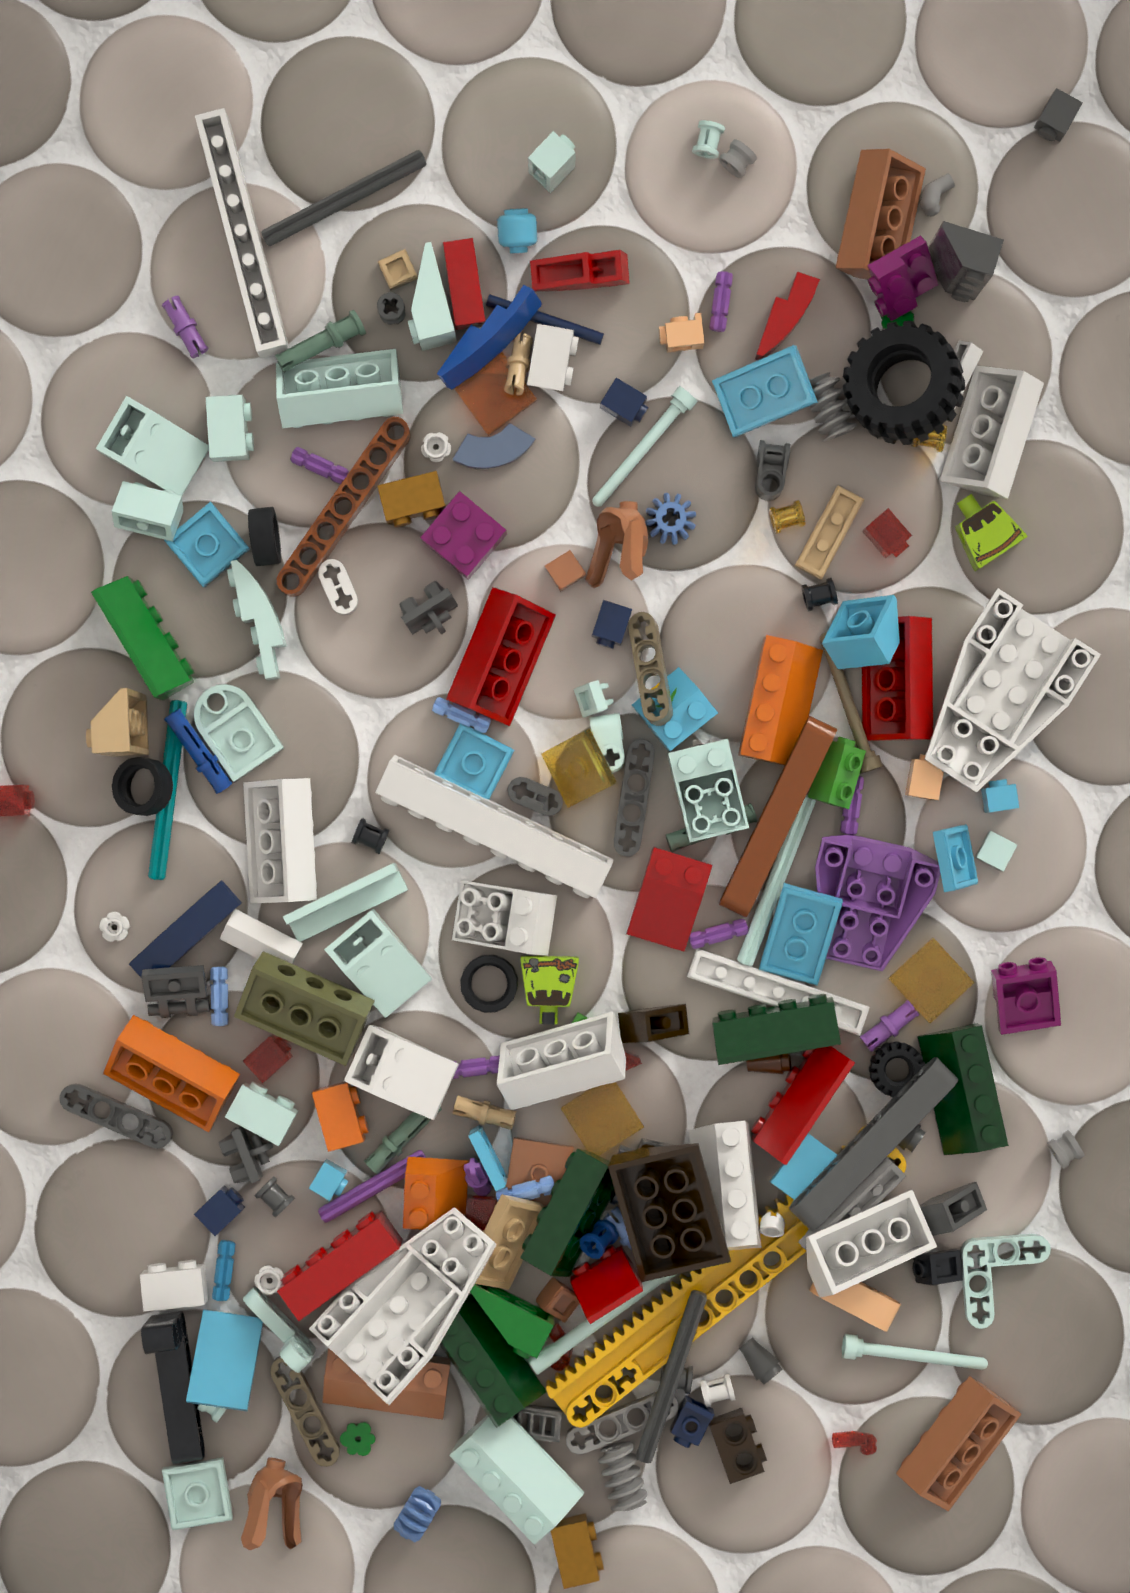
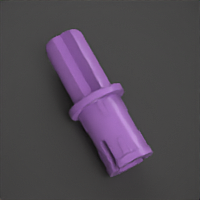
[464,1158,492,1196]

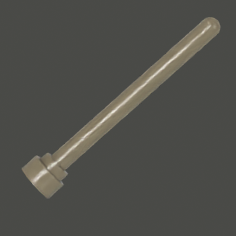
[820,632,883,774]

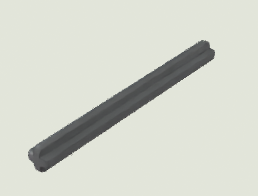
[261,150,426,246]
[636,1290,707,1463]

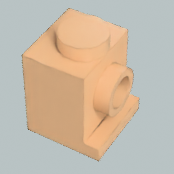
[659,313,704,353]

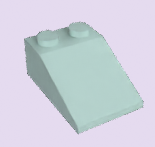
[408,242,457,351]

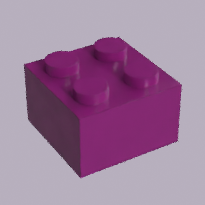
[420,491,507,580]

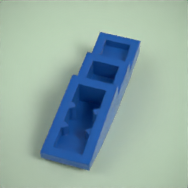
[437,285,542,390]

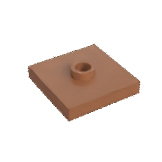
[506,1137,574,1205]

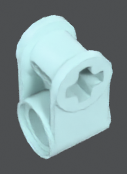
[589,713,625,773]

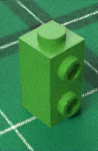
[807,737,866,809]

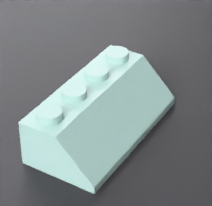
[276,349,403,428]
[449,1415,584,1545]

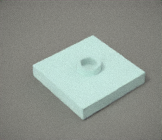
[162,1457,233,1530]

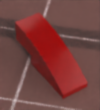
[443,238,485,330]
[530,250,630,292]
[755,272,820,361]

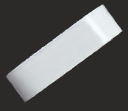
[318,559,359,615]

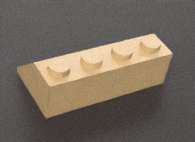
[86,688,149,757]

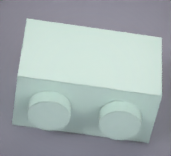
[528,131,576,193]
[206,395,254,462]
[112,481,183,542]
[225,1081,299,1146]

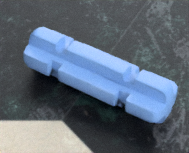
[432,697,491,733]
[210,966,229,1026]
[496,1176,555,1202]

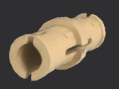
[504,333,533,395]
[453,1095,517,1130]

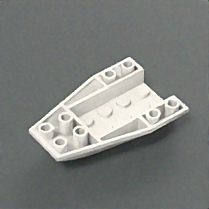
[924,588,1101,792]
[309,1207,497,1405]

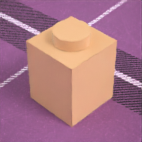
[905,754,944,800]

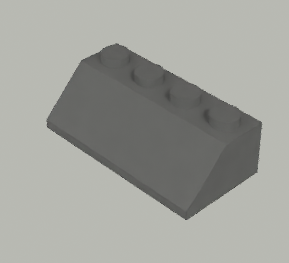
[928,221,1004,302]

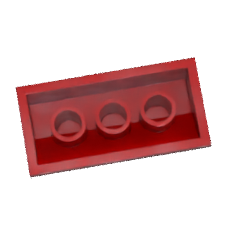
[446,587,556,726]
[862,616,933,741]
[750,1046,855,1165]

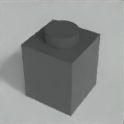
[1034,88,1083,142]

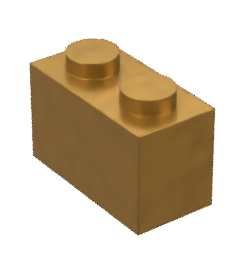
[377,471,446,527]
[551,1513,604,1589]

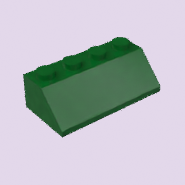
[91,576,195,701]

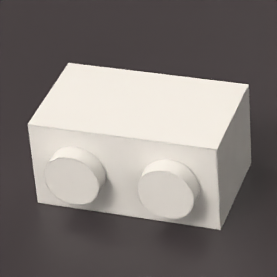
[527,324,579,391]
[140,1260,209,1312]

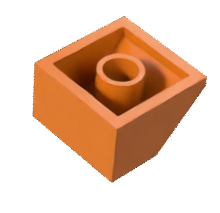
[403,1157,469,1230]

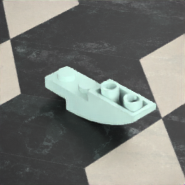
[227,560,286,681]

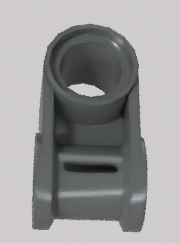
[755,440,790,501]

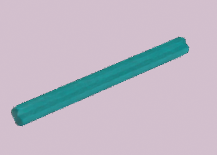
[148,700,187,880]

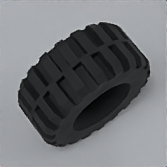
[843,321,965,445]

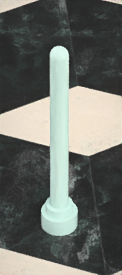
[592,386,698,507]
[842,1334,988,1370]

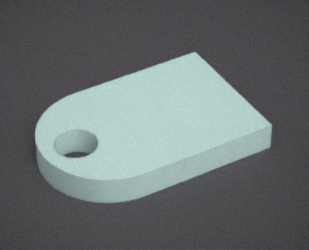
[194,684,284,782]

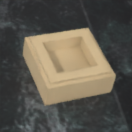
[378,249,418,291]

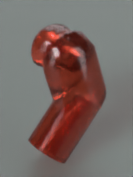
[549,1323,574,1371]
[832,1431,877,1455]

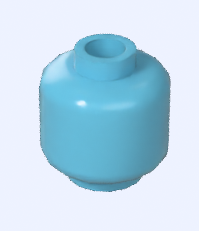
[497,208,538,253]

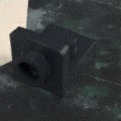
[912,1249,963,1286]

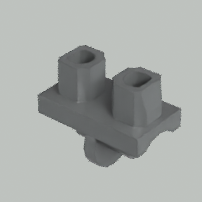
[399,581,458,635]
[219,1126,273,1183]

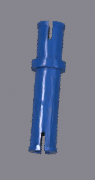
[164,708,232,794]

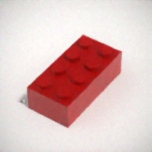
[277,1210,403,1321]

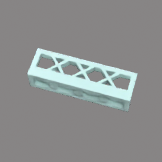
[283,863,408,942]

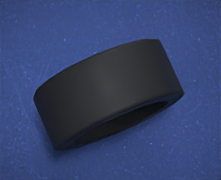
[248,507,281,566]
[112,757,173,816]
[460,955,518,1013]

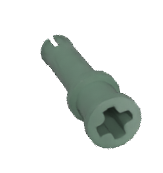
[275,310,366,373]

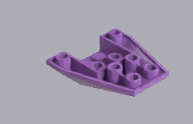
[815,835,941,971]

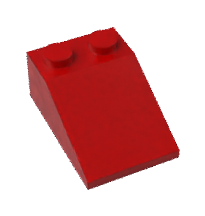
[626,847,712,952]
[570,1245,643,1324]

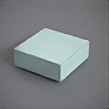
[975,831,1017,872]

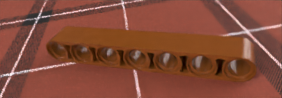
[277,417,410,597]
[719,716,837,918]

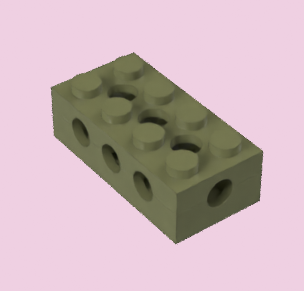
[234,951,375,1066]

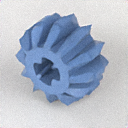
[645,493,696,545]
[394,1486,441,1542]

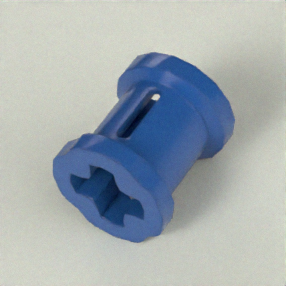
[580,1220,619,1259]

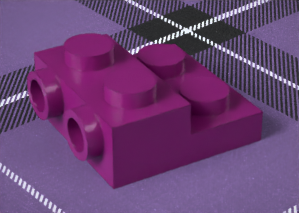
[867,235,938,321]
[991,957,1061,1035]

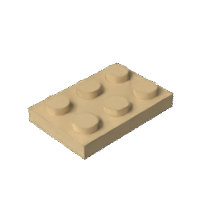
[475,1194,545,1290]

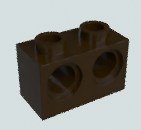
[709,1408,767,1484]

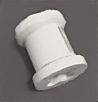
[700,1374,736,1408]

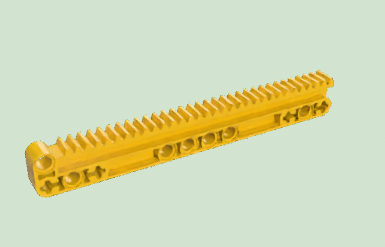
[546,1125,907,1428]

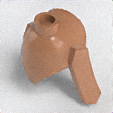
[585,501,648,588]
[241,1457,303,1550]

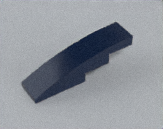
[129,880,242,978]

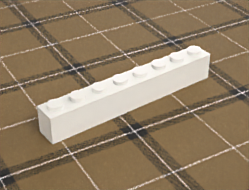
[195,108,289,358]
[375,755,614,898]

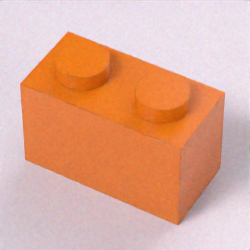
[312,1082,369,1152]

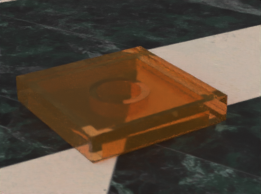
[454,352,537,436]

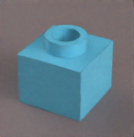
[981,779,1019,813]
[309,1159,348,1201]

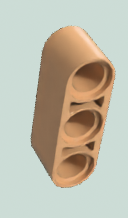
[809,1282,901,1332]

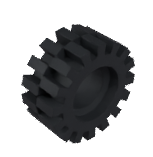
[869,1042,925,1098]

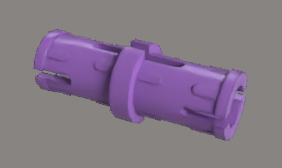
[162,296,209,358]
[860,1000,919,1052]

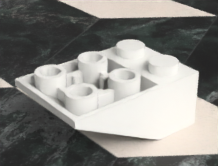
[452,880,557,956]
[344,1025,459,1120]

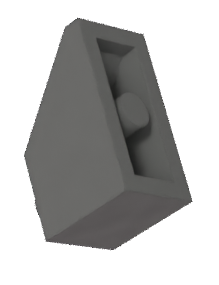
[919,1182,987,1236]

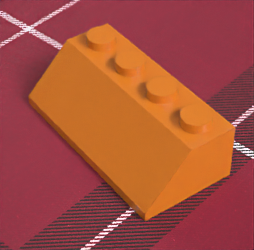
[738,635,823,766]
[103,1015,240,1132]

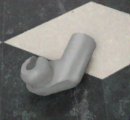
[920,173,955,216]

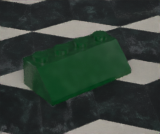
[712,994,841,1065]
[917,1023,1009,1155]
[520,1149,615,1277]
[440,1294,547,1428]

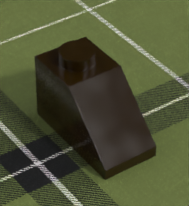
[618,1004,689,1043]

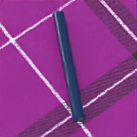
[486,294,604,345]

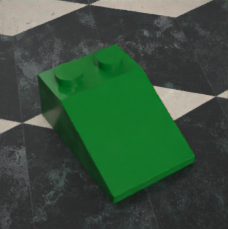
[470,1284,554,1359]

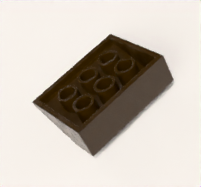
[608,1143,731,1282]

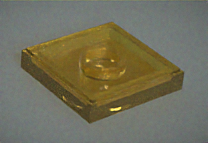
[541,728,617,808]
[888,937,975,1023]
[560,1082,644,1156]

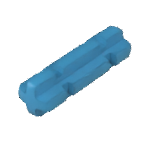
[212,1240,236,1301]

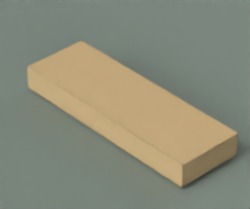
[795,485,864,580]

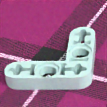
[961,1234,1051,1329]
[243,1287,316,1373]

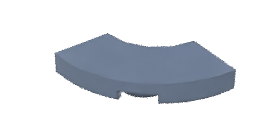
[452,423,536,469]

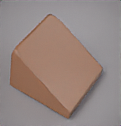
[545,550,586,592]
[536,1277,579,1323]

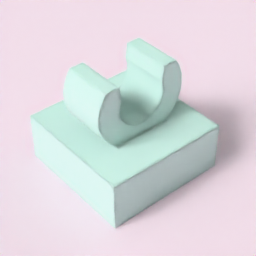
[574,680,614,718]

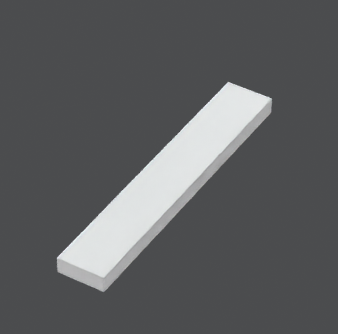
[687,948,870,1036]

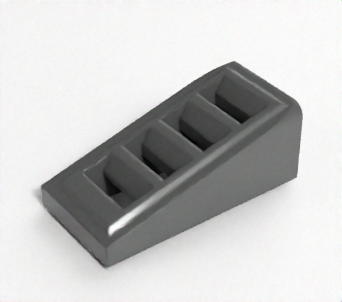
[515,1405,562,1442]

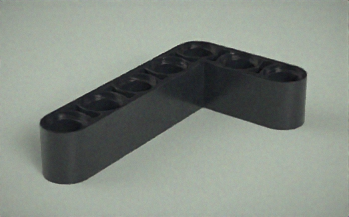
[141,1311,205,1464]

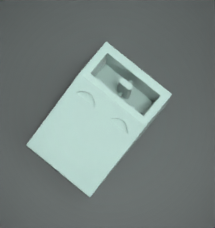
[96,396,209,496]
[667,739,749,842]
[324,909,432,1018]

